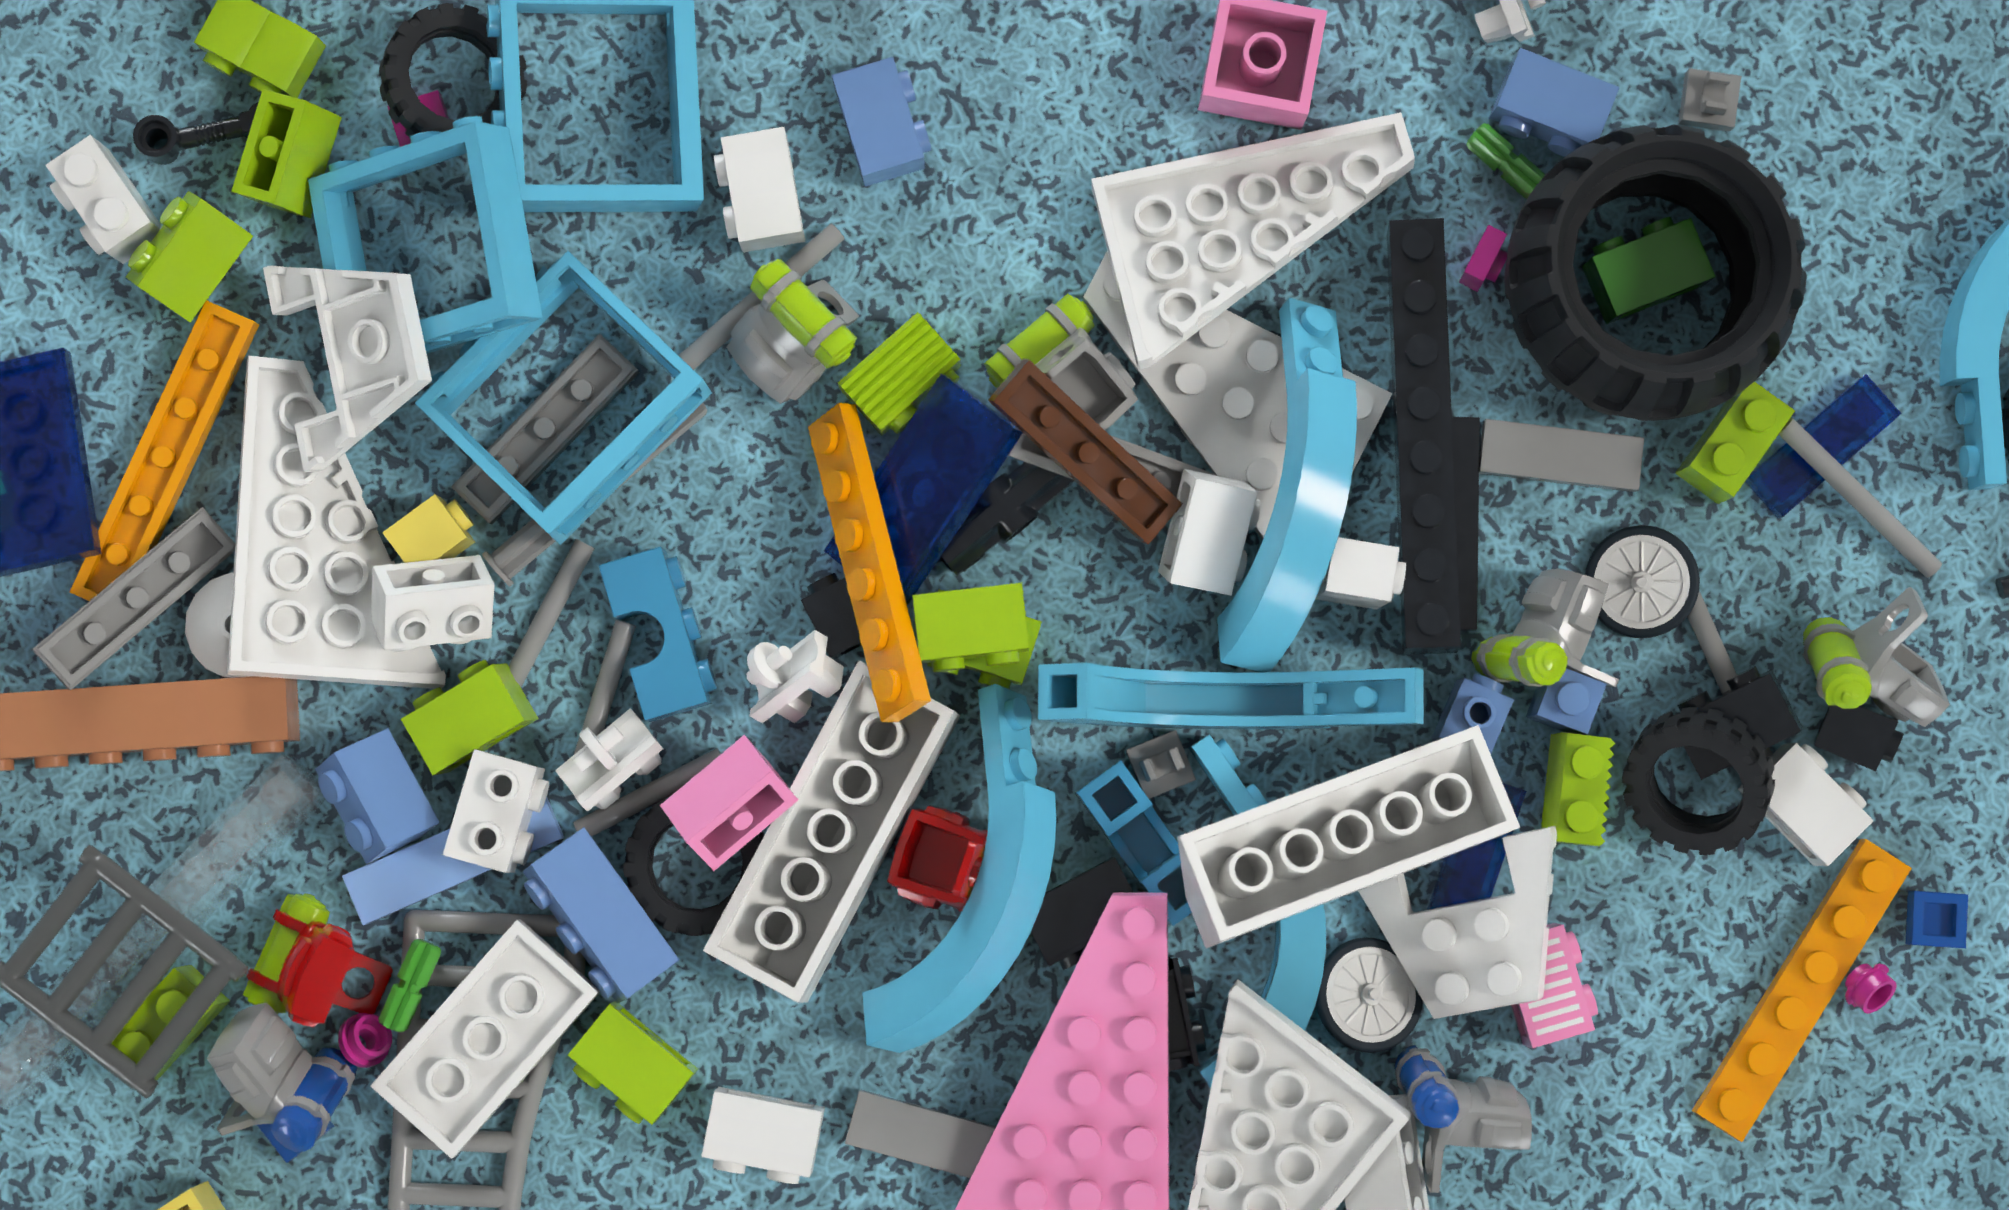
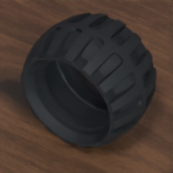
[1504,125,1807,421]

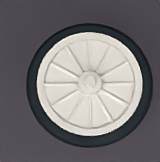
[1585,525,1700,638]
[1316,937,1423,1053]

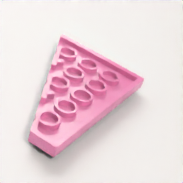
[955,892,1169,1210]

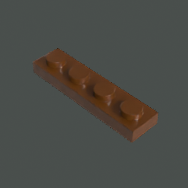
[988,359,1183,545]

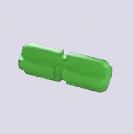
[1466,123,1546,200]
[379,939,441,1032]

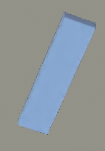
[342,797,564,925]

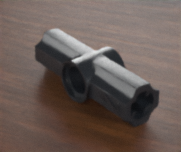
[928,462,1075,577]

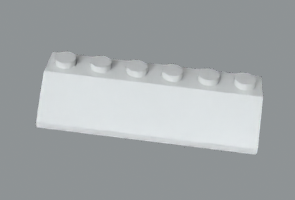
[703,660,960,1003]
[1177,725,1520,949]

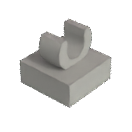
[1678,68,1741,132]
[1125,730,1196,799]

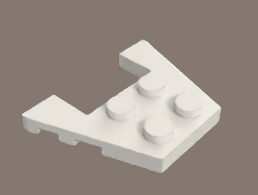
[263,266,432,472]
[1358,826,1557,1019]

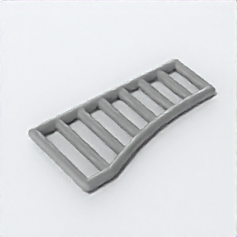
[388,909,586,1210]

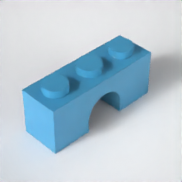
[598,546,717,722]
[1075,760,1192,926]

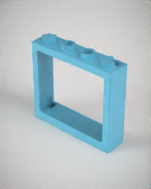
[486,0,704,212]
[308,116,543,354]
[415,251,712,545]

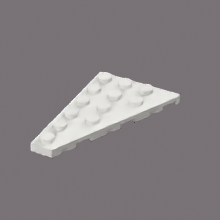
[1091,112,1415,370]
[1083,250,1392,540]
[228,356,446,689]
[1188,979,1410,1210]

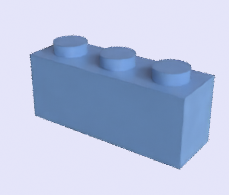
[523,827,679,1004]

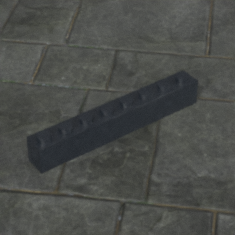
[1387,218,1461,655]

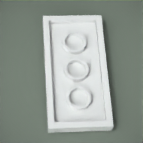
[370,919,600,1159]

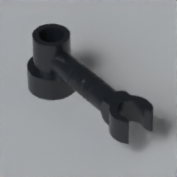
[133,102,258,165]

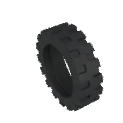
[379,3,527,137]
[1622,707,1775,855]
[623,798,765,936]

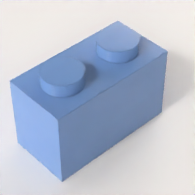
[1489,48,1620,157]
[832,57,932,187]
[315,728,440,864]

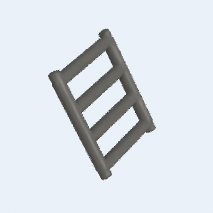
[0,845,249,1098]

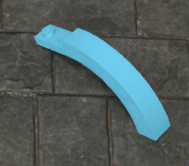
[1939,218,2009,490]
[1217,298,1357,672]
[1038,663,1424,729]
[862,684,1056,1053]
[1189,735,1326,1089]

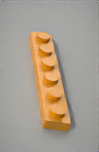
[69,301,259,601]
[808,403,931,722]
[1692,839,1912,1142]

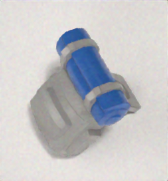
[207,1003,358,1152]
[1394,1045,1532,1193]

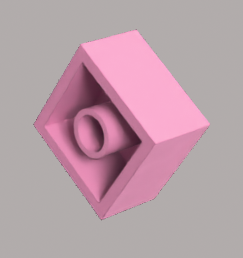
[1198,0,1327,130]

